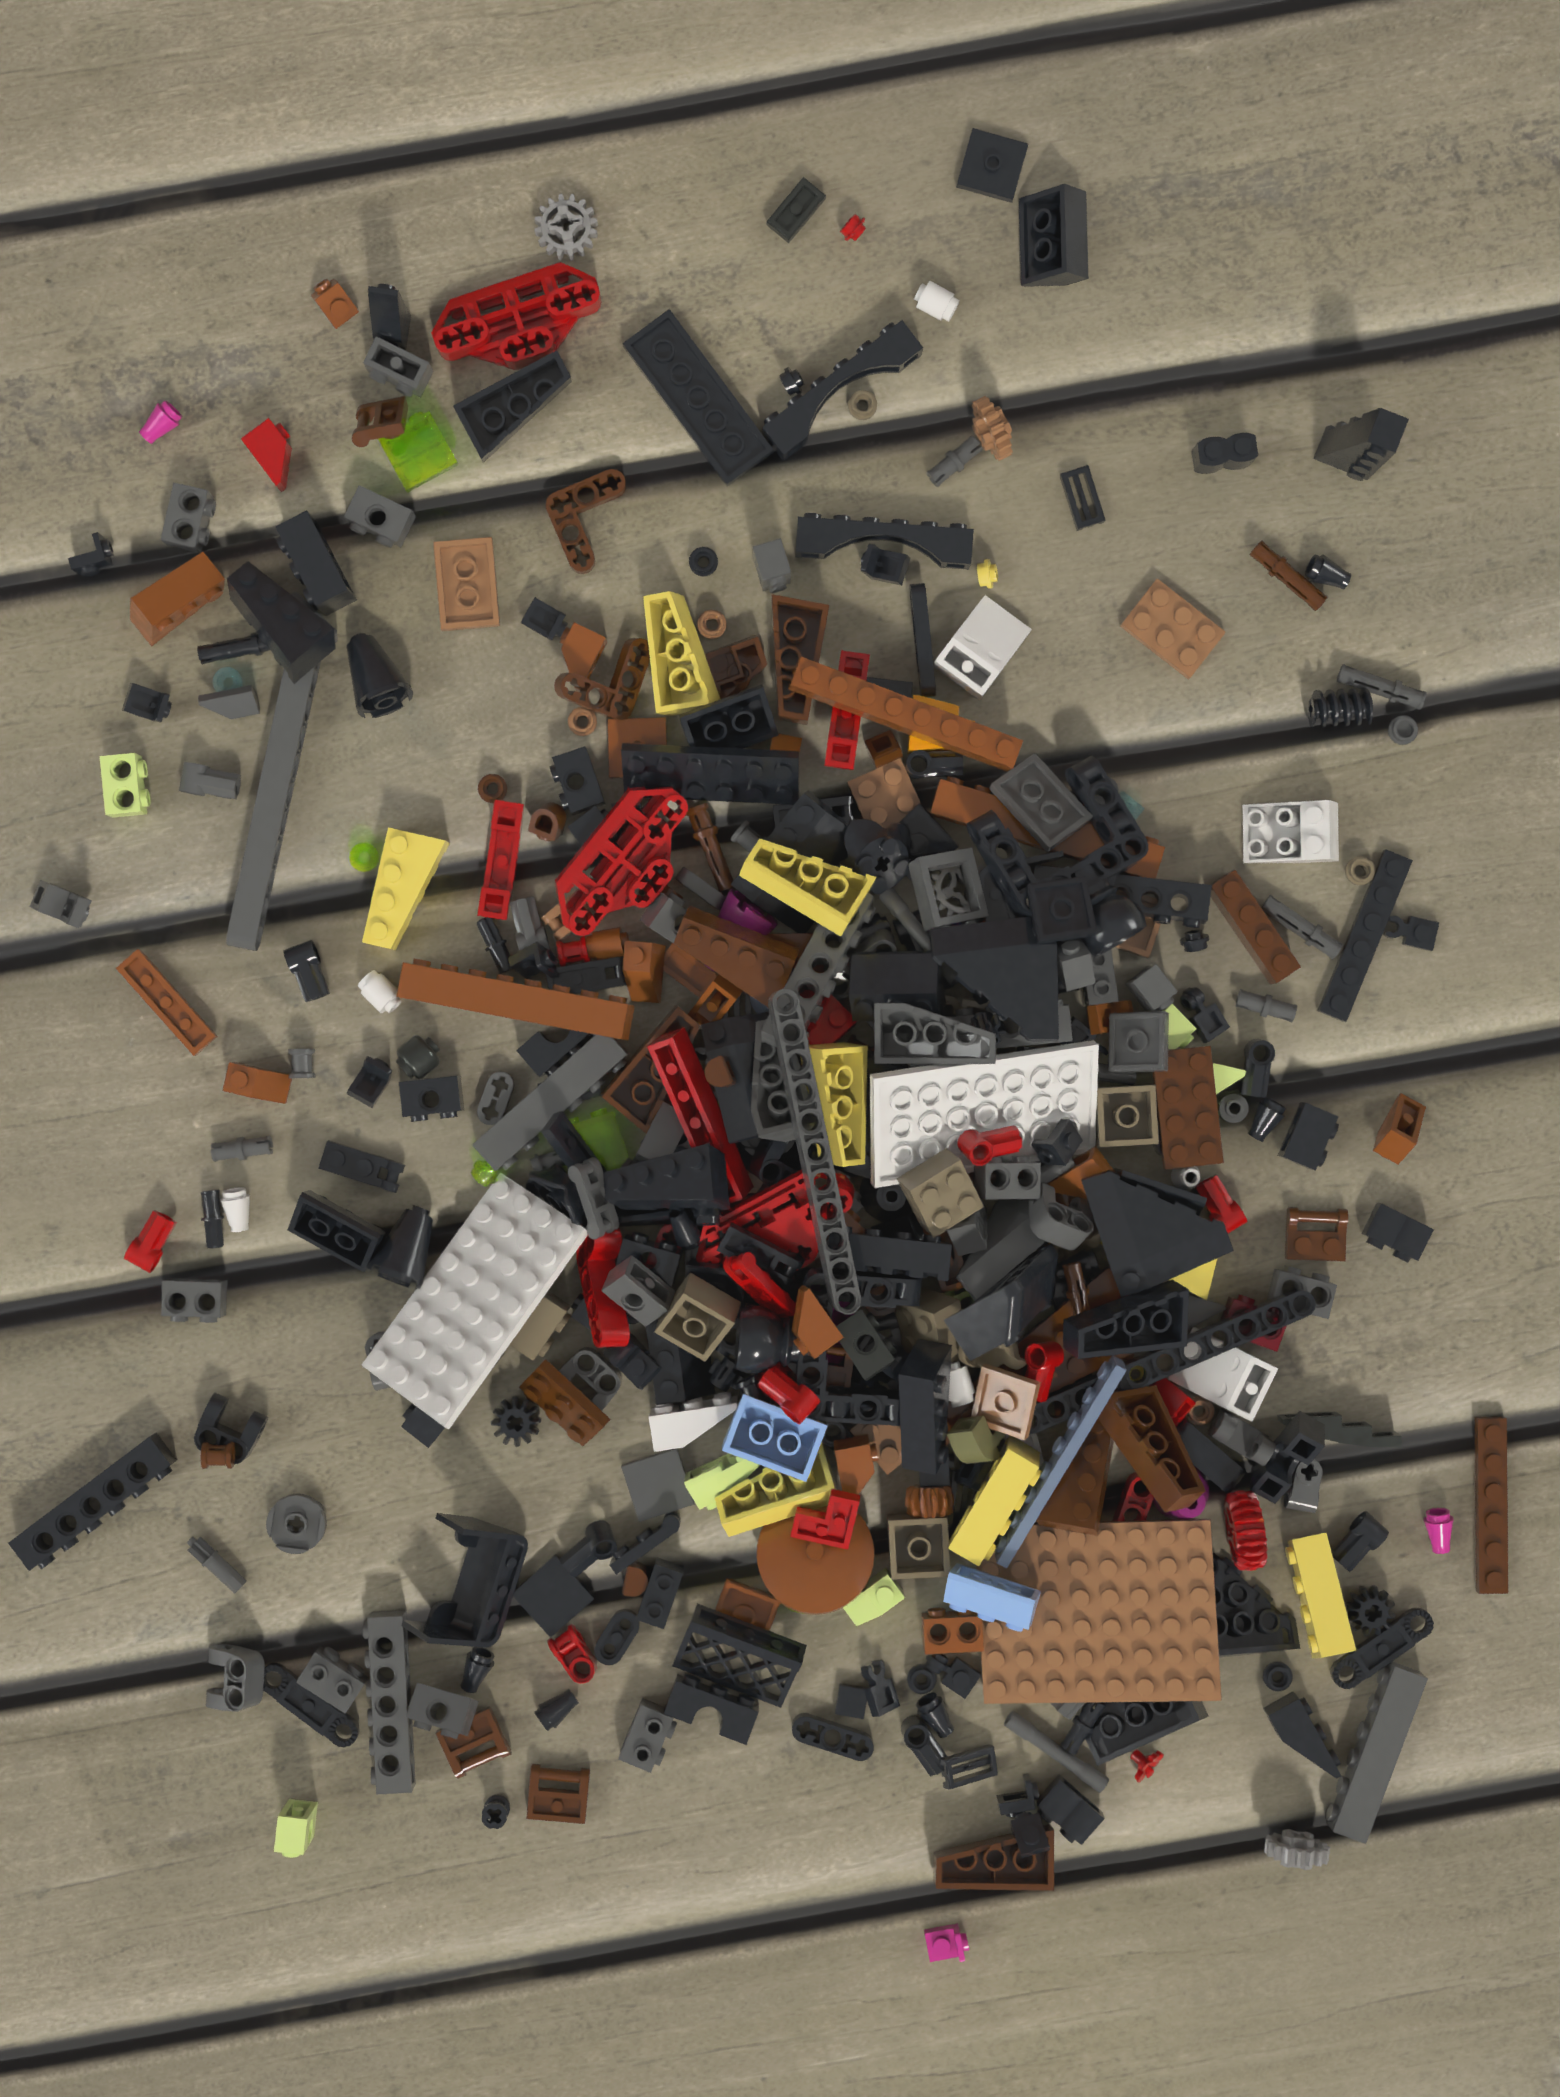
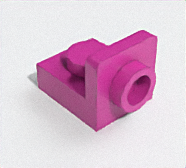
[924,1923,969,1962]

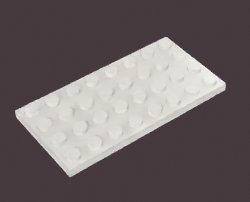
[870,1040,1099,1188]
[362,1172,588,1429]

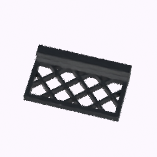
[672,1603,807,1708]

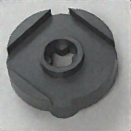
[266,1494,327,1554]

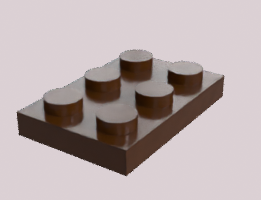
[519,1359,611,1446]

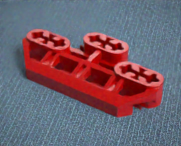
[431,262,602,370]
[555,786,688,936]
[696,1170,855,1271]

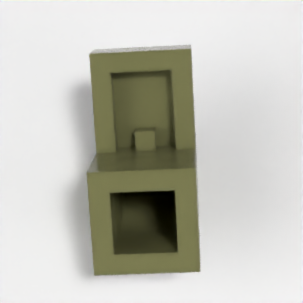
[947,1415,1006,1464]

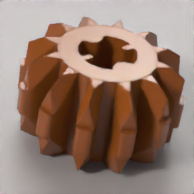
[905,1484,954,1518]

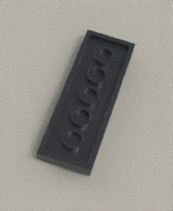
[622,309,774,487]
[621,743,800,805]

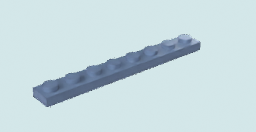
[994,1355,1127,1568]

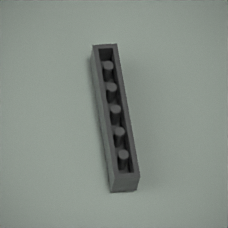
[472,1035,629,1171]
[1326,1661,1428,1844]

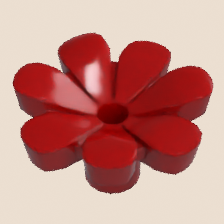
[1130,1749,1164,1783]

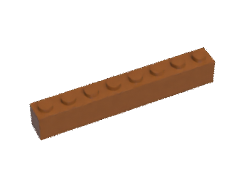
[788,657,1023,772]
[929,776,1165,879]
[396,958,635,1041]

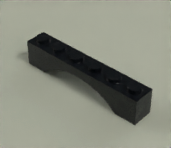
[762,320,923,461]
[795,513,974,570]

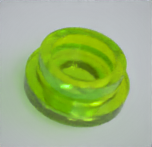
[349,843,379,872]
[471,1160,498,1187]

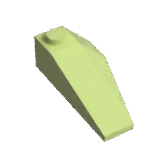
[684,1453,760,1510]

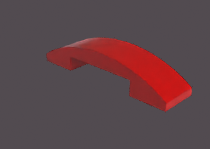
[824,650,870,770]
[477,800,524,920]

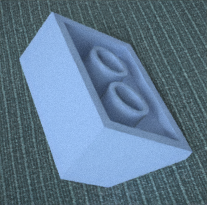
[722,1394,828,1482]
[943,1563,1041,1632]

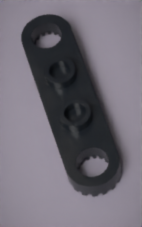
[1330,1607,1434,1689]
[263,1663,360,1748]

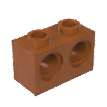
[922,1607,984,1655]

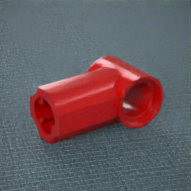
[957,1125,1022,1166]
[1194,1174,1248,1234]
[124,1210,177,1273]
[1025,1341,1064,1402]
[758,1366,821,1425]

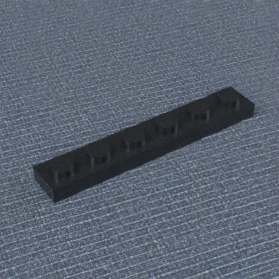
[1317,849,1413,1022]

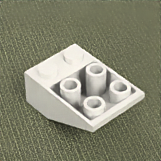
[934,595,1032,700]
[1243,800,1339,863]
[1167,1327,1278,1422]
[649,1392,738,1452]

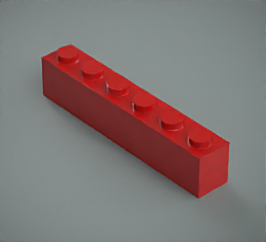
[647,1027,754,1203]

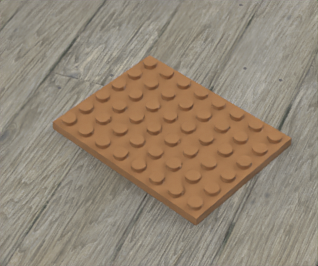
[976,1519,1222,1704]

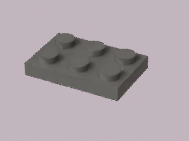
[990,753,1093,853]

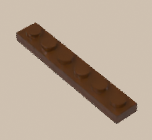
[1475,1417,1508,1594]

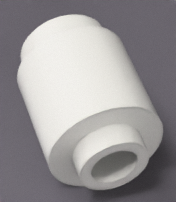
[914,281,960,322]
[358,970,401,1013]
[949,1361,975,1408]

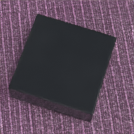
[835,1683,867,1719]

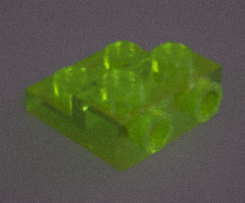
[378,411,459,493]
[569,1107,629,1171]

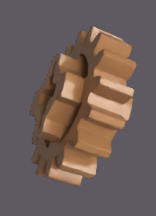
[971,396,1013,461]

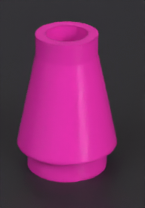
[139,400,182,444]
[1424,1508,1454,1554]

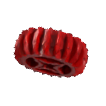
[1224,1490,1268,1571]

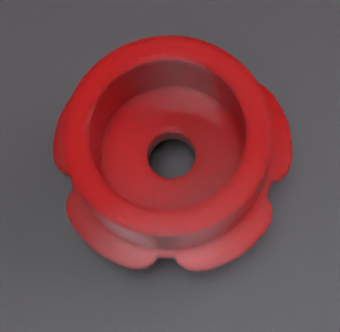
[840,213,866,241]

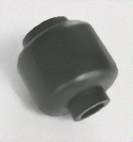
[396,1035,440,1079]

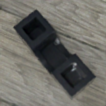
[516,1030,595,1077]
[1250,1411,1325,1504]
[664,1673,759,1745]

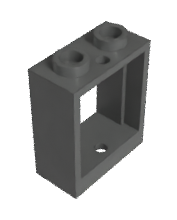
[908,847,989,932]

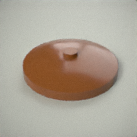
[757,1505,874,1615]

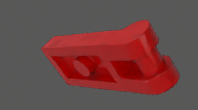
[723,1252,796,1318]

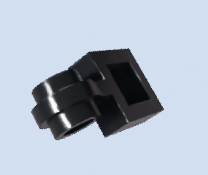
[1180,987,1230,1044]
[925,1654,981,1699]

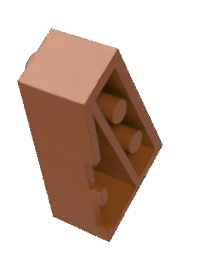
[130,552,225,647]

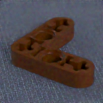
[546,469,626,574]
[554,638,650,720]

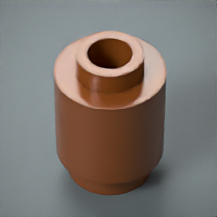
[586,927,629,960]

